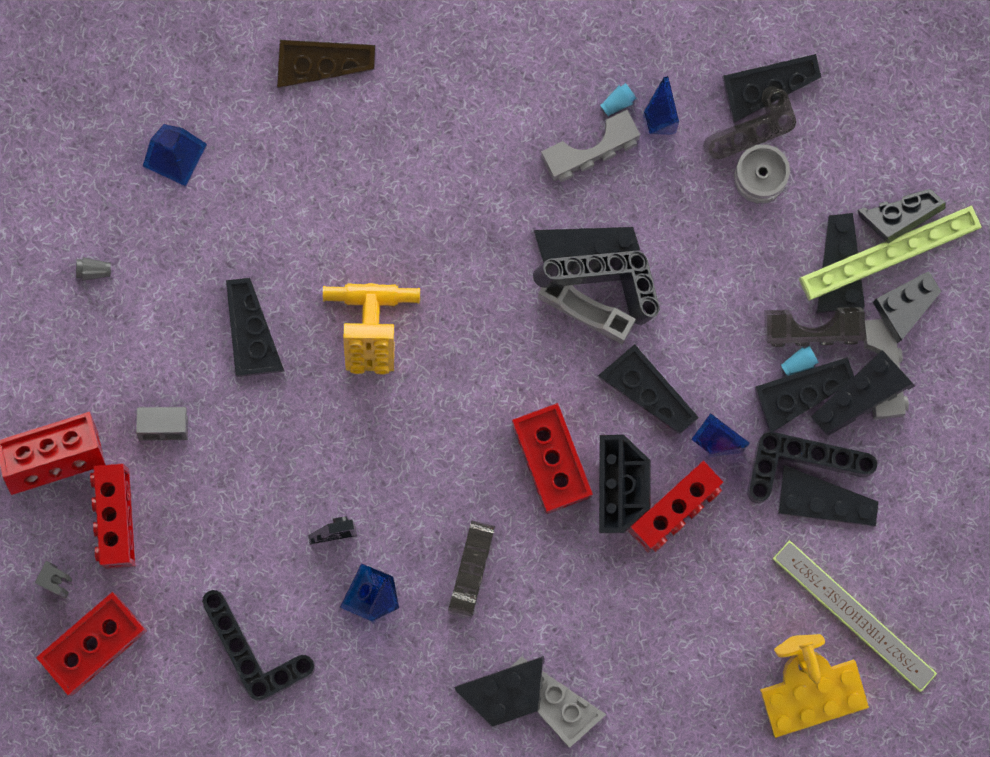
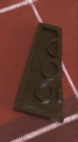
[277,40,376,88]

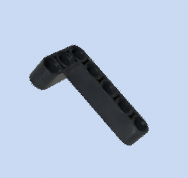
[533,251,660,325]
[747,432,878,503]
[202,590,315,701]

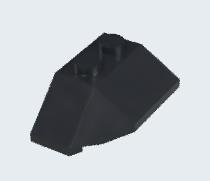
[599,434,651,534]

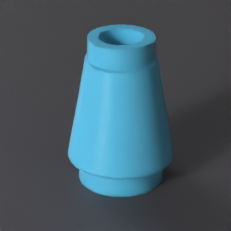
[600,83,637,117]
[781,346,819,376]

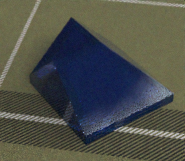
[643,76,679,135]
[143,124,207,187]
[691,413,750,457]
[340,563,399,624]

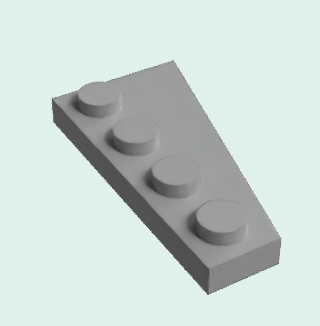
[511,657,606,748]

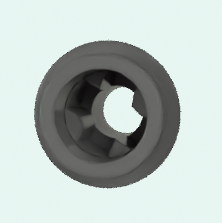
[76,257,111,281]

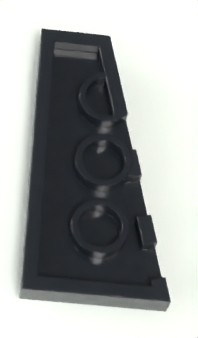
[722,54,821,123]
[816,213,865,314]
[534,227,640,275]
[226,278,285,377]
[598,344,699,434]
[811,350,916,436]
[755,357,854,432]
[778,465,879,527]

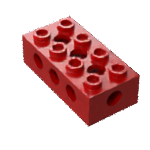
[512,403,593,515]
[0,412,106,495]
[628,460,724,553]
[90,464,136,569]
[36,592,147,696]

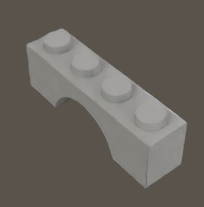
[541,110,640,182]
[537,274,636,345]
[861,319,909,420]

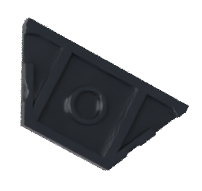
[454,656,545,727]

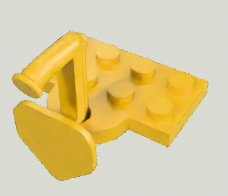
[760,634,869,738]

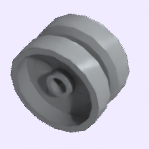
[734,144,790,203]

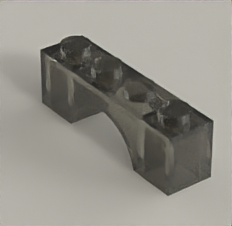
[764,307,865,347]

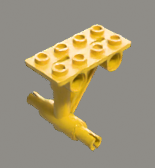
[323,283,420,375]

